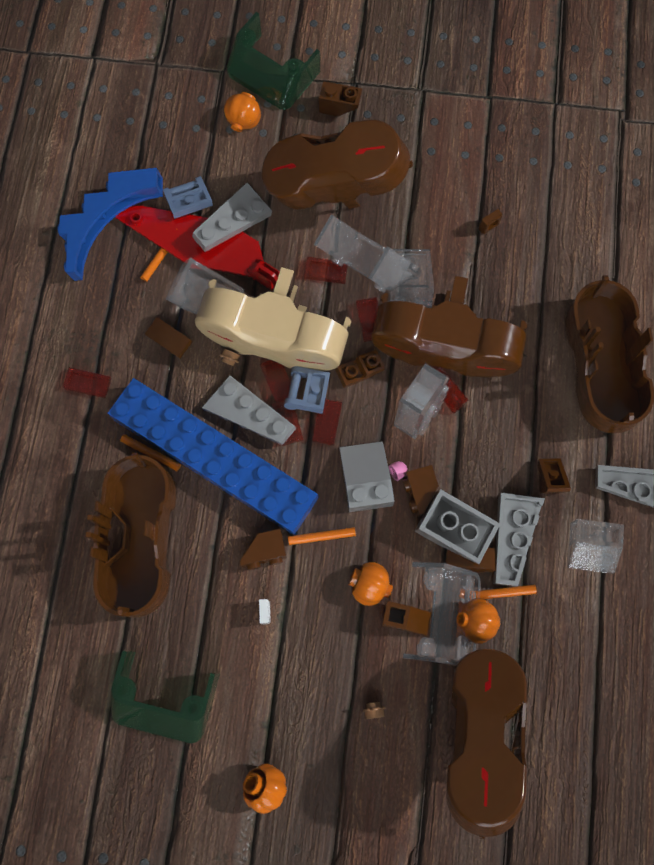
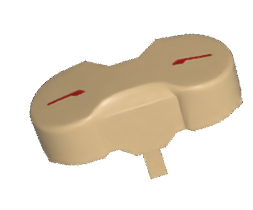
[195,267,351,371]

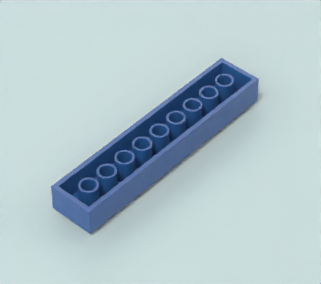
[108,378,318,535]

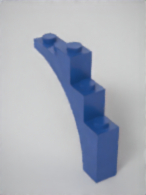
[57,168,163,281]

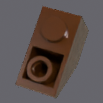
[319,81,362,116]
[402,465,439,518]
[240,529,287,570]
[381,601,431,636]

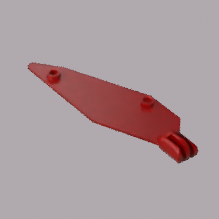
[115,206,280,291]

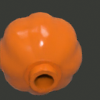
[224,92,261,132]
[349,562,393,606]
[456,598,500,644]
[243,763,287,814]

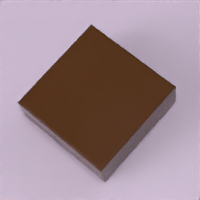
[479,209,503,234]

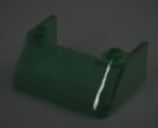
[227,12,321,110]
[111,651,220,743]

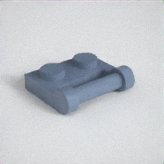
[163,176,213,219]
[284,366,330,414]

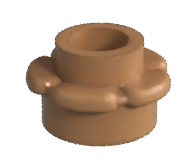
[219,349,240,366]
[363,702,386,719]

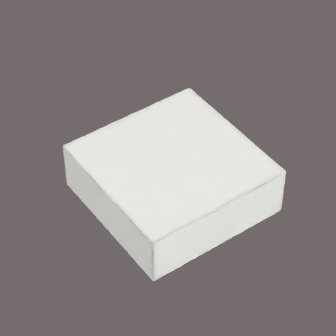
[259,599,271,624]

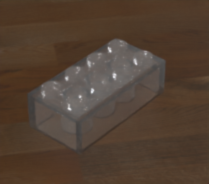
[393,363,450,439]

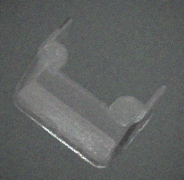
[314,214,420,293]
[403,562,481,665]

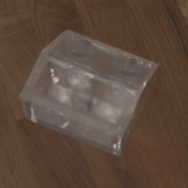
[568,519,624,574]

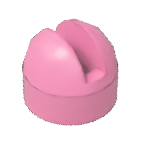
[388,461,407,481]

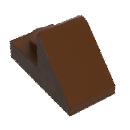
[537,458,571,494]

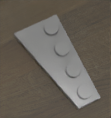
[193,183,272,252]
[202,376,296,445]
[595,465,654,508]
[493,493,545,587]

